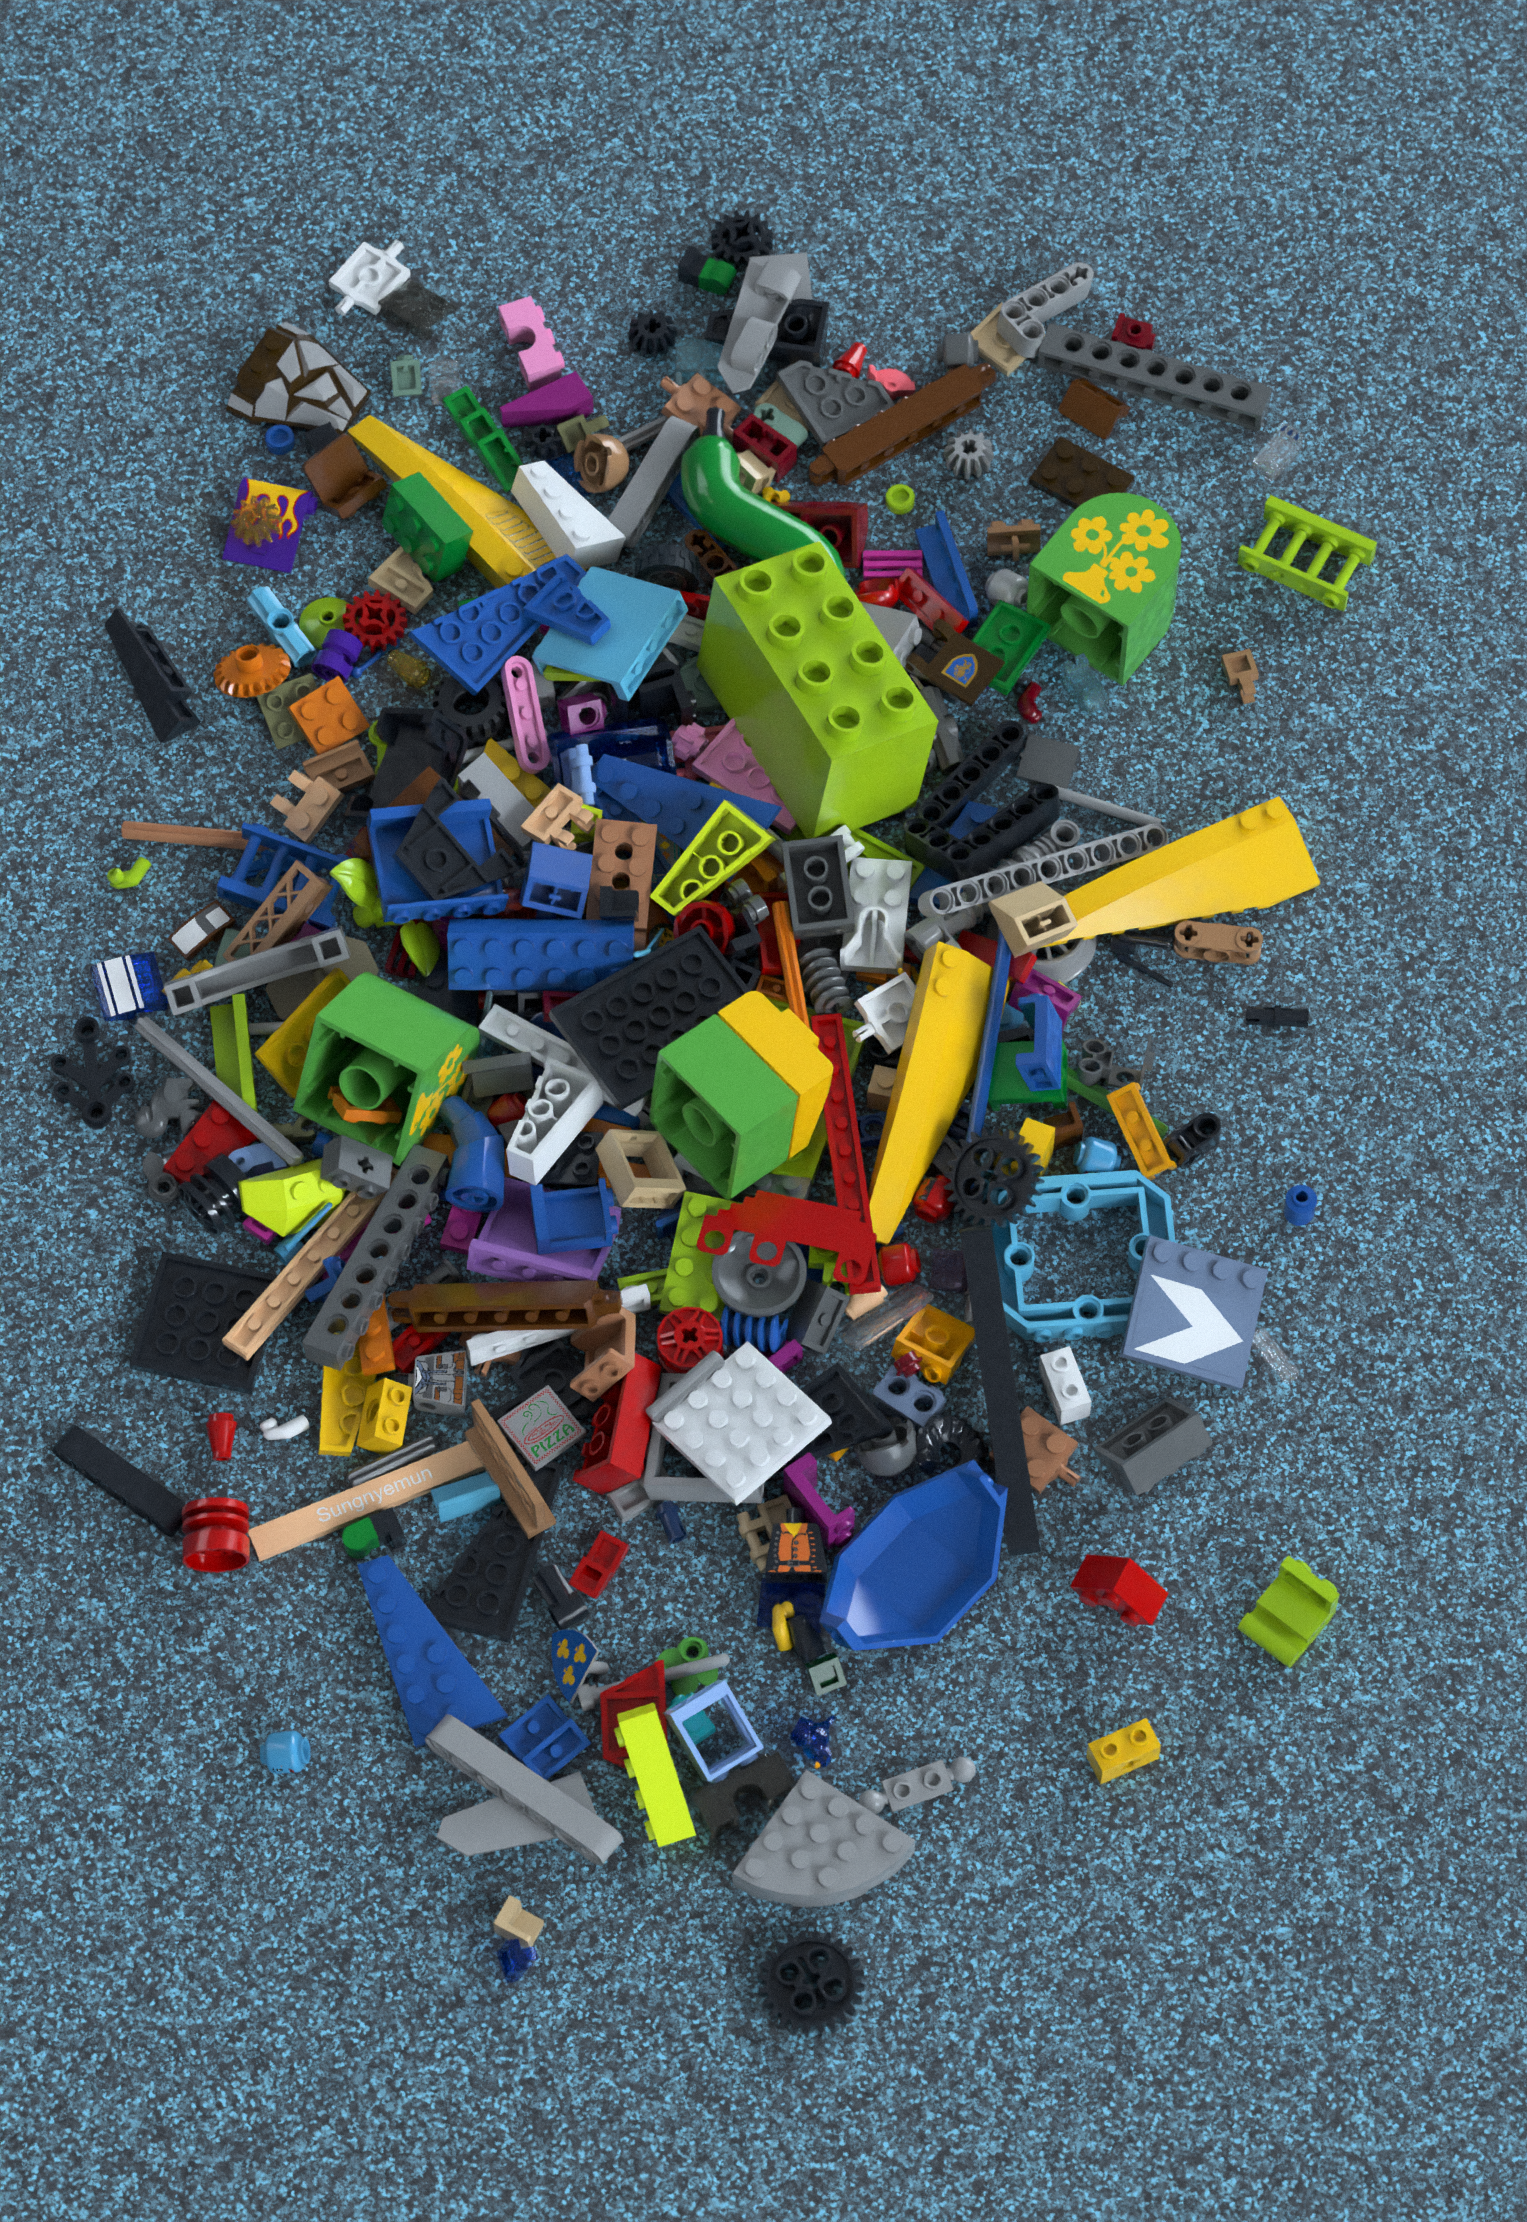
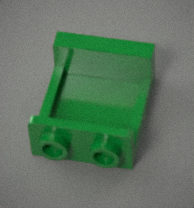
[988,1039,1068,1111]

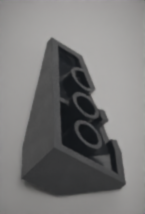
[705,298,830,368]

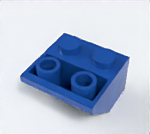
[519,841,593,919]

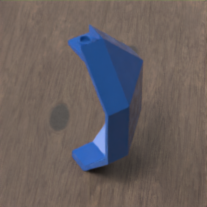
[820,1459,1008,1651]

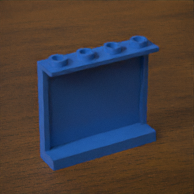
[366,798,509,924]

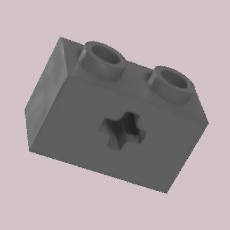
[320,1135,393,1199]

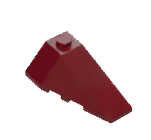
[770,501,868,568]

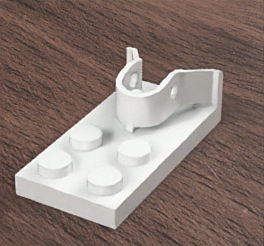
[840,857,912,975]

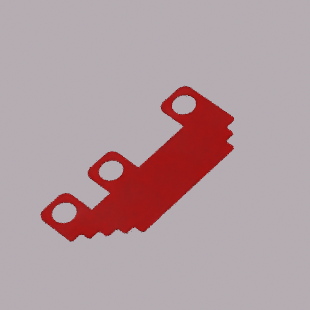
[696,1190,877,1285]

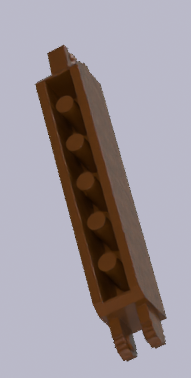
[809,362,997,487]
[387,1280,623,1332]

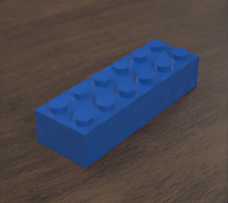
[447,919,635,991]

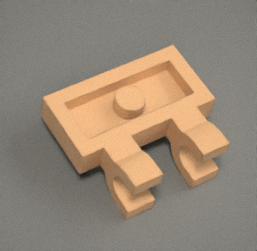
[270,770,345,843]
[521,783,596,850]

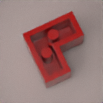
[1070,1554,1169,1627]

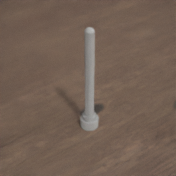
[578,1653,730,1712]

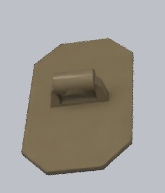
[265,936,379,1019]

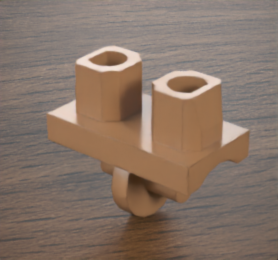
[987,519,1041,561]

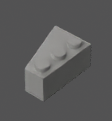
[458,753,537,860]

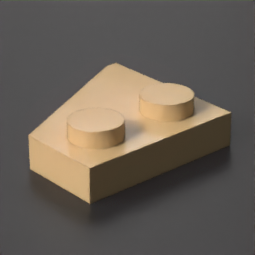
[368,546,433,615]

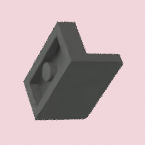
[462,1052,535,1098]
[787,1279,851,1355]

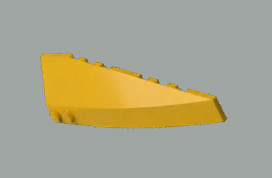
[1040,796,1320,948]
[868,941,1010,1245]

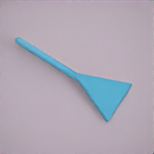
[633,928,665,958]

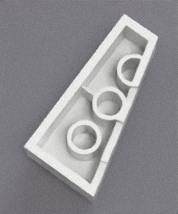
[506,1057,603,1185]

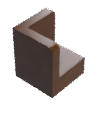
[1043,1101,1083,1151]

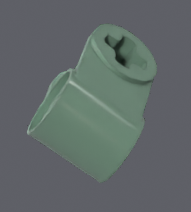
[754,403,808,449]

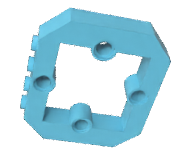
[983,1170,1176,1343]

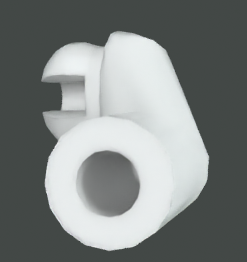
[260,1415,309,1440]

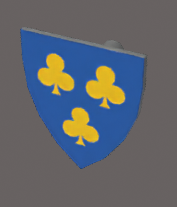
[551,1629,609,1704]

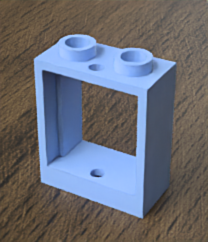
[664,1679,764,1783]

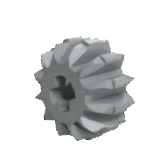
[944,428,994,480]

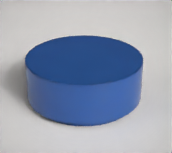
[265,425,295,455]

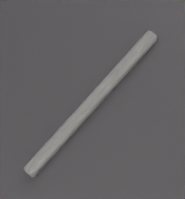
[134,1017,304,1167]

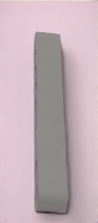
[918,823,1168,918]

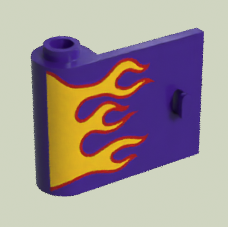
[222,477,318,574]

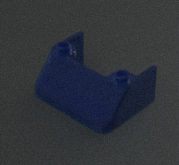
[546,717,677,787]

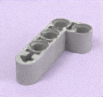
[997,263,1094,358]

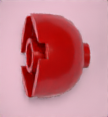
[673,900,736,954]

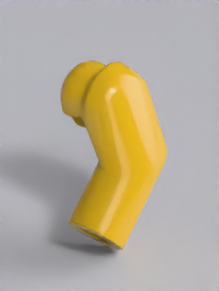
[772,1601,795,1651]

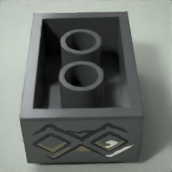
[781,835,855,940]

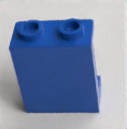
[1016,993,1062,1092]
[530,1178,618,1255]

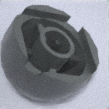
[853,1417,917,1477]

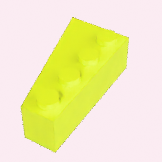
[649,800,778,916]
[614,1703,696,1847]

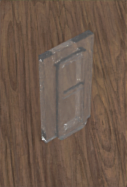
[835,1282,935,1352]

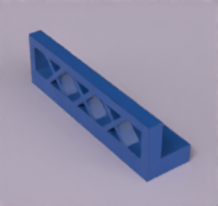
[915,510,978,630]

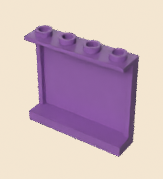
[466,1177,622,1282]

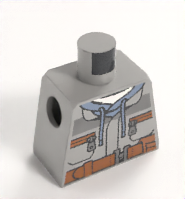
[395,1350,468,1418]

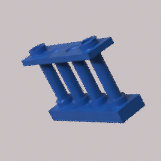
[217,822,351,931]

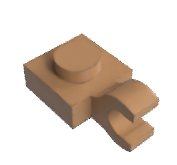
[1221,649,1259,704]

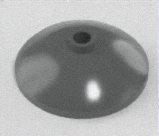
[712,1231,807,1317]

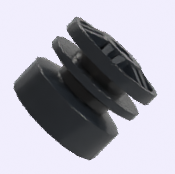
[177,1153,248,1237]

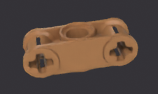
[1173,920,1263,965]

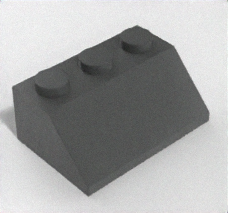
[1093,1397,1213,1496]

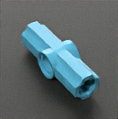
[247,586,317,667]

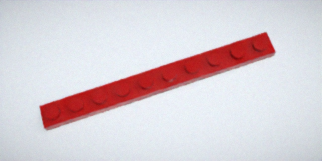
[811,1013,881,1295]

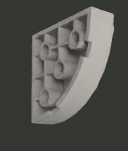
[732,1769,915,1908]

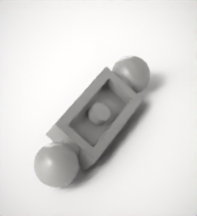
[858,1757,976,1815]

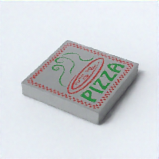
[497,1385,586,1472]

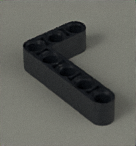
[903,783,1060,883]

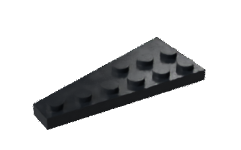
[684,1363,894,1478]
[426,1461,565,1643]

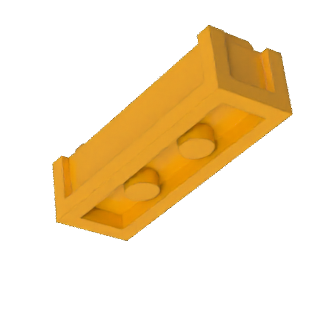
[1106,1082,1177,1181]

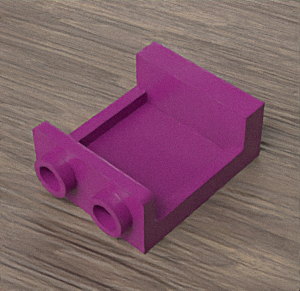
[783,1452,855,1551]

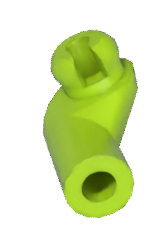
[107,857,151,889]

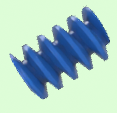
[720,1305,788,1354]

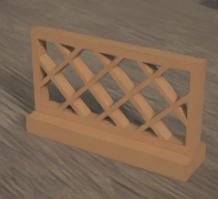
[464,1398,556,1539]

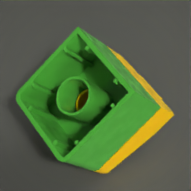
[649,991,833,1200]

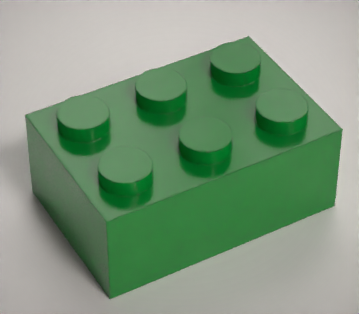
[381,472,473,583]

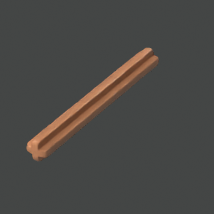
[121,821,270,851]

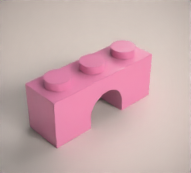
[498,296,565,391]

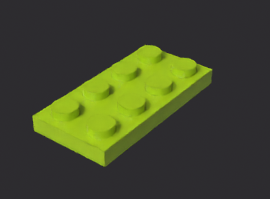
[658,1191,742,1324]

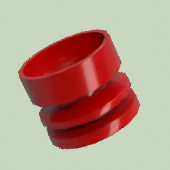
[657,1306,724,1374]
[182,1497,250,1572]

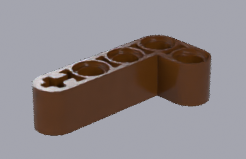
[685,529,738,591]

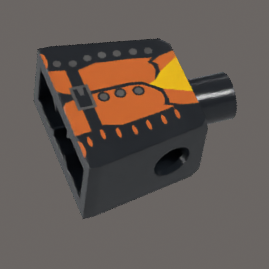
[766,1508,827,1583]

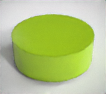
[885,484,915,515]

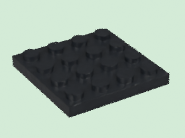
[129,1252,278,1395]

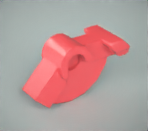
[867,364,916,400]

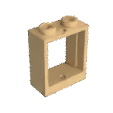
[595,1129,686,1209]

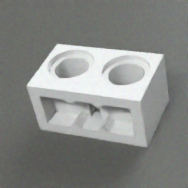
[1039,1346,1092,1425]

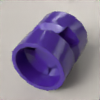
[311,629,363,684]

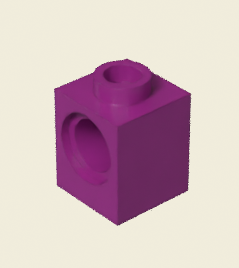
[557,693,607,735]

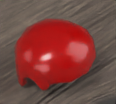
[854,578,899,608]

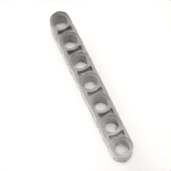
[425,1714,623,1866]

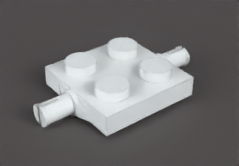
[329,239,410,316]
[852,972,916,1055]

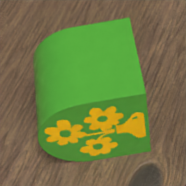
[1026,493,1181,686]
[293,972,480,1166]

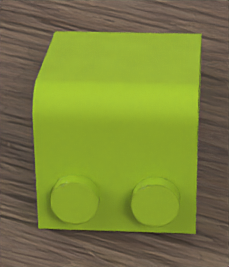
[1237,1555,1340,1668]

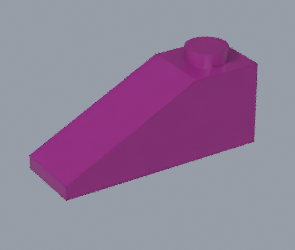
[499,371,594,428]

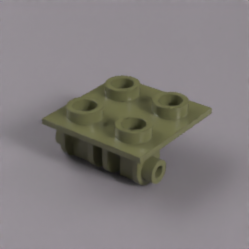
[256,673,318,750]

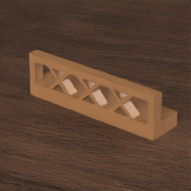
[222,860,334,962]

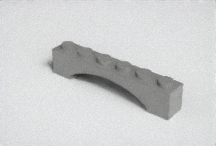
[164,925,351,1016]

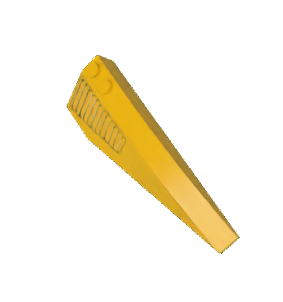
[347,415,590,589]

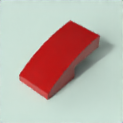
[568,1530,631,1600]

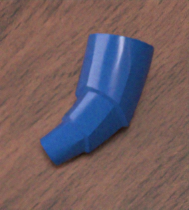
[438,1096,505,1212]

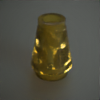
[387,650,431,688]

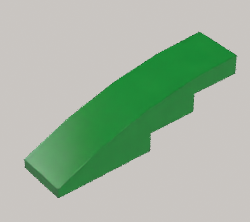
[442,385,523,493]

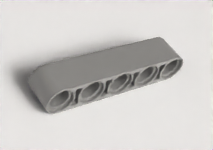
[608,416,700,549]

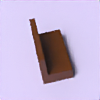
[1058,378,1131,439]

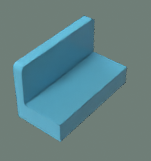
[430,1472,501,1522]

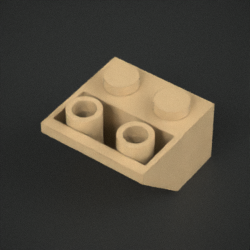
[988,881,1078,958]

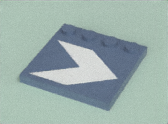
[1120,1235,1268,1391]

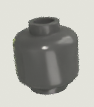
[937,333,979,371]

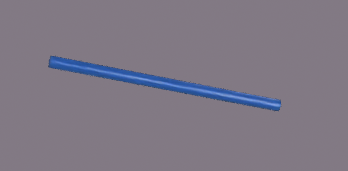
[966,930,1012,1189]

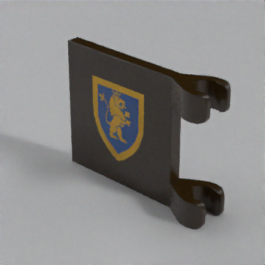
[905,619,1005,707]

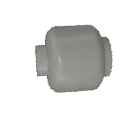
[985,569,1028,608]

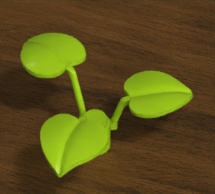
[329,858,440,977]

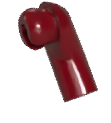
[1017,681,1042,724]

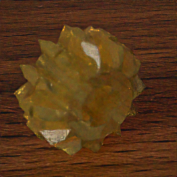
[231,495,282,547]

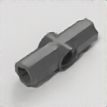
[919,686,966,775]

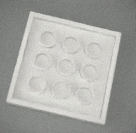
[653,1341,832,1506]

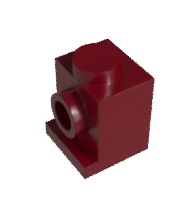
[1111,312,1157,351]

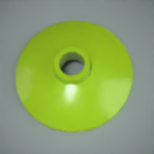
[299,597,359,650]

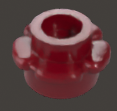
[893,1350,923,1379]

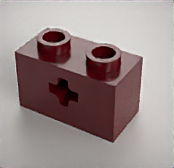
[732,413,797,483]

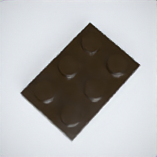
[1029,436,1135,510]

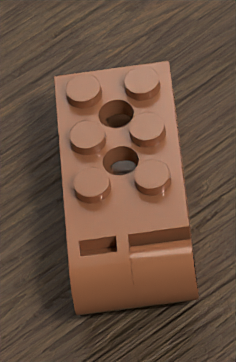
[586,818,657,961]

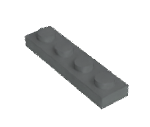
[685,1172,812,1202]

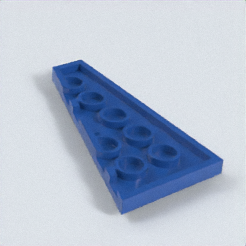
[407,554,587,696]
[591,754,782,882]
[357,1555,509,1748]

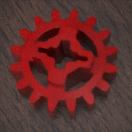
[343,590,407,653]

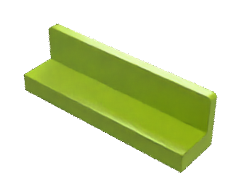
[210,994,258,1113]

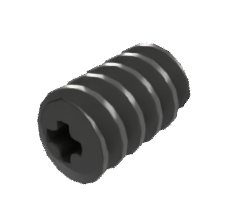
[799,948,853,1015]

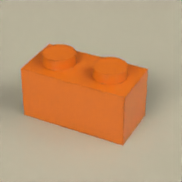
[756,975,788,1003]

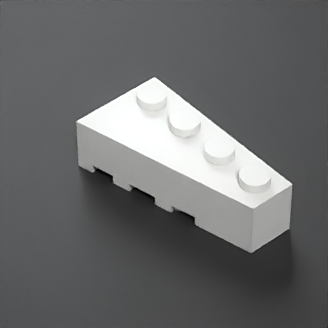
[511,461,626,569]

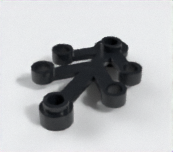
[51,1016,135,1129]

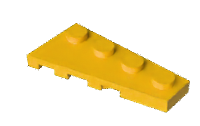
[318,1333,377,1457]

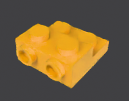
[891,1302,976,1385]

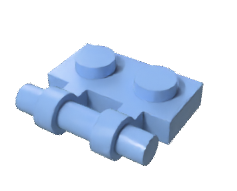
[560,744,596,806]

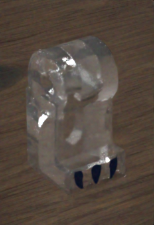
[1251,421,1304,482]

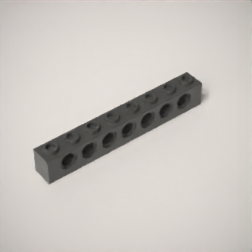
[1038,323,1272,432]
[302,1144,450,1371]

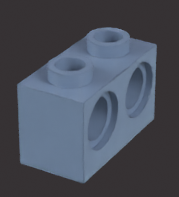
[871,1365,946,1435]

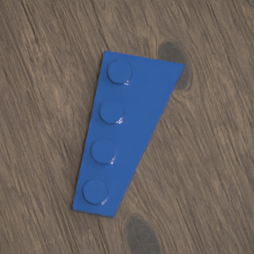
[909,801,998,909]

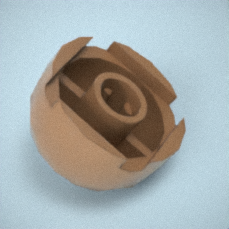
[574,434,630,493]

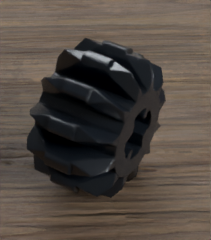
[628,308,677,359]

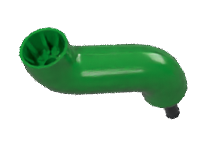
[681,407,846,580]

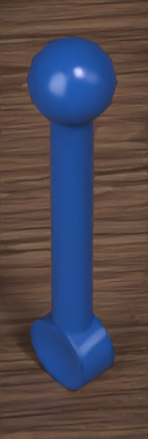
[351,638,400,679]

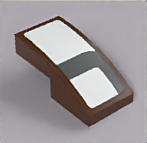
[167,900,237,962]

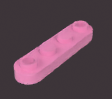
[501,656,550,774]

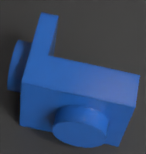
[304,1256,347,1304]

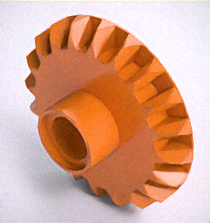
[213,643,291,698]

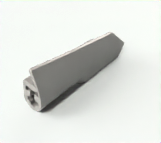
[717,260,801,394]
[436,1771,597,1857]

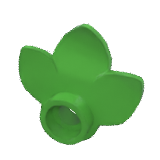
[656,1637,718,1696]

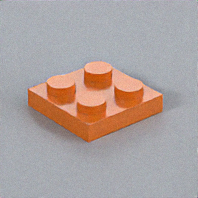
[287,676,371,756]

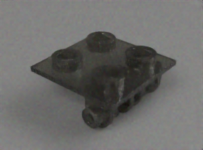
[378,279,457,340]

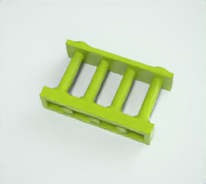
[1237,495,1377,612]

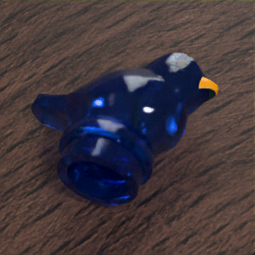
[789,1715,837,1769]

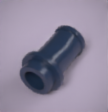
[655,1501,688,1544]

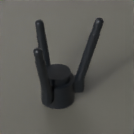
[1110,930,1174,988]

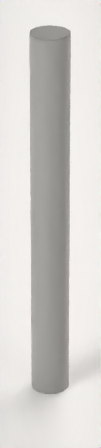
[1049,783,1162,826]

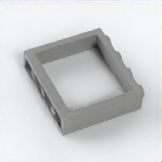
[640,1373,765,1503]

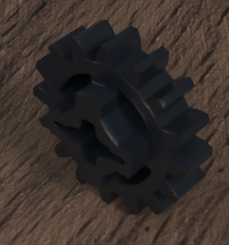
[711,210,773,270]

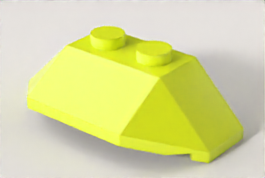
[238,1158,350,1237]

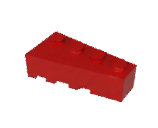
[572,1353,661,1495]

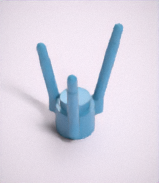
[273,1202,332,1266]

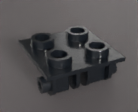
[538,1131,604,1188]

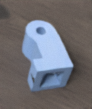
[228,1143,287,1179]

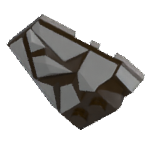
[226,322,371,436]

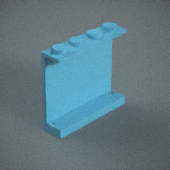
[532,566,688,701]

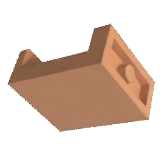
[570,1306,636,1402]

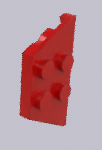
[600,1660,668,1770]

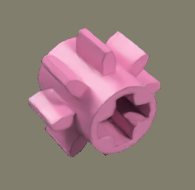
[671,722,709,761]

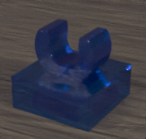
[497,1938,539,1983]

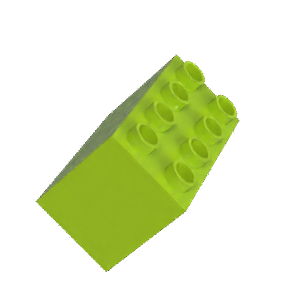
[696,541,938,839]

